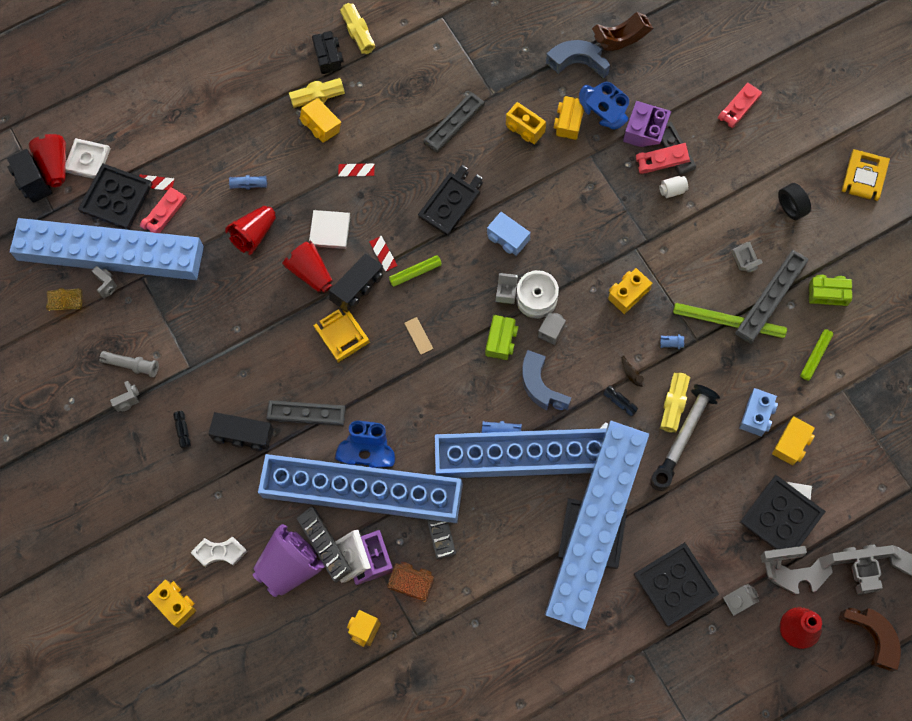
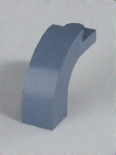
[546,40,610,79]
[522,350,571,410]

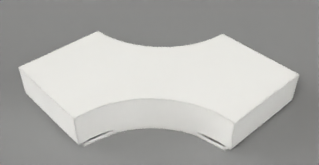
[191,537,248,567]

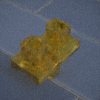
[46,288,82,310]

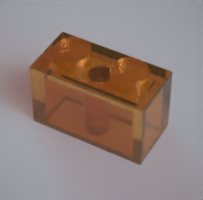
[387,562,435,602]

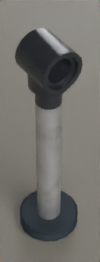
[651,384,720,491]

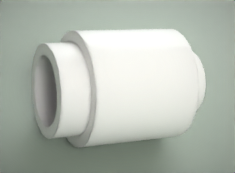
[659,176,688,198]

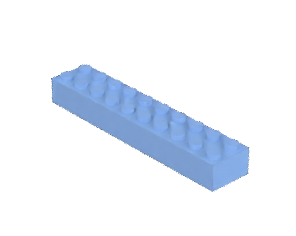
[10,218,204,280]
[545,421,649,629]
[435,427,633,478]
[258,454,463,523]

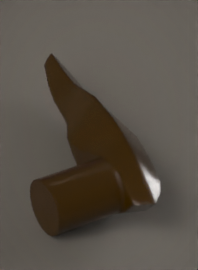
[621,356,644,387]

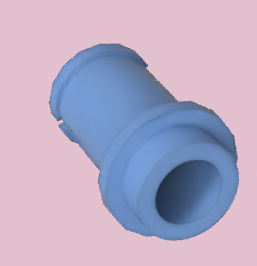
[660,334,684,349]

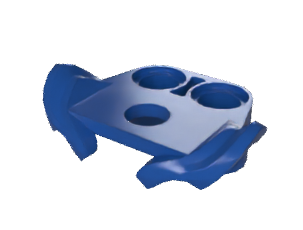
[579,82,629,129]
[335,421,395,468]

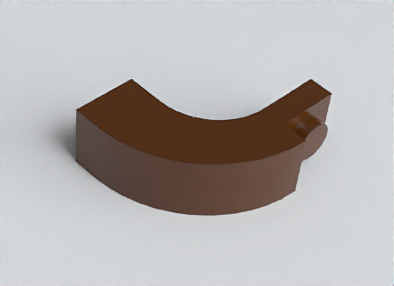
[592,12,654,51]
[839,608,901,672]

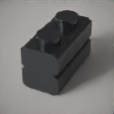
[312,31,344,74]

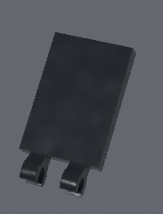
[418,165,483,236]

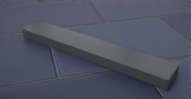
[735,250,809,344]

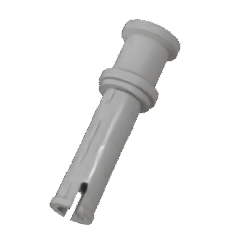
[100,351,159,377]

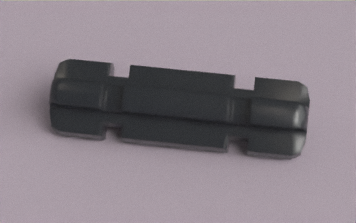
[603,385,638,416]
[173,411,191,448]

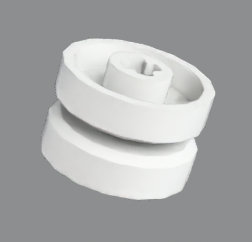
[516,270,559,319]

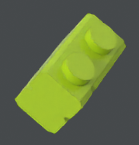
[809,275,852,306]
[485,315,519,360]

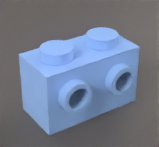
[487,212,531,256]
[739,388,778,437]

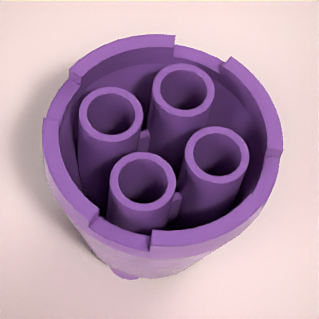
[253,524,325,597]

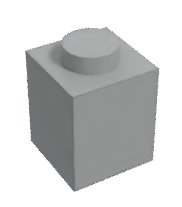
[538,312,566,345]

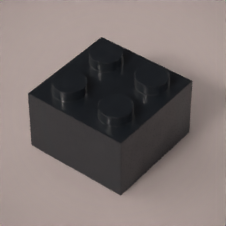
[7,149,53,203]

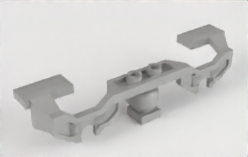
[761,545,912,595]

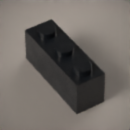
[329,253,383,312]
[208,412,274,451]

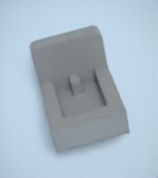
[731,242,763,272]
[92,266,117,299]
[496,273,518,304]
[110,381,140,412]
[723,584,759,616]

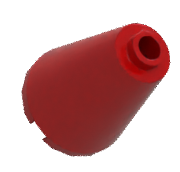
[28,134,66,188]
[225,206,276,255]
[282,240,333,293]
[779,607,822,649]

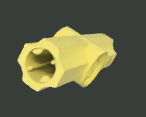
[340,3,375,54]
[289,78,345,108]
[660,373,690,433]

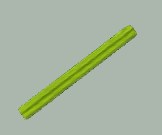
[673,303,787,338]

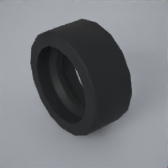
[778,183,811,220]

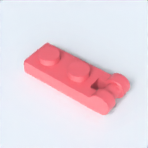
[718,83,762,129]
[636,143,690,174]
[140,187,187,233]

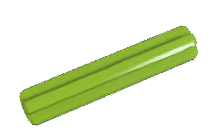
[389,255,442,286]
[800,329,833,381]

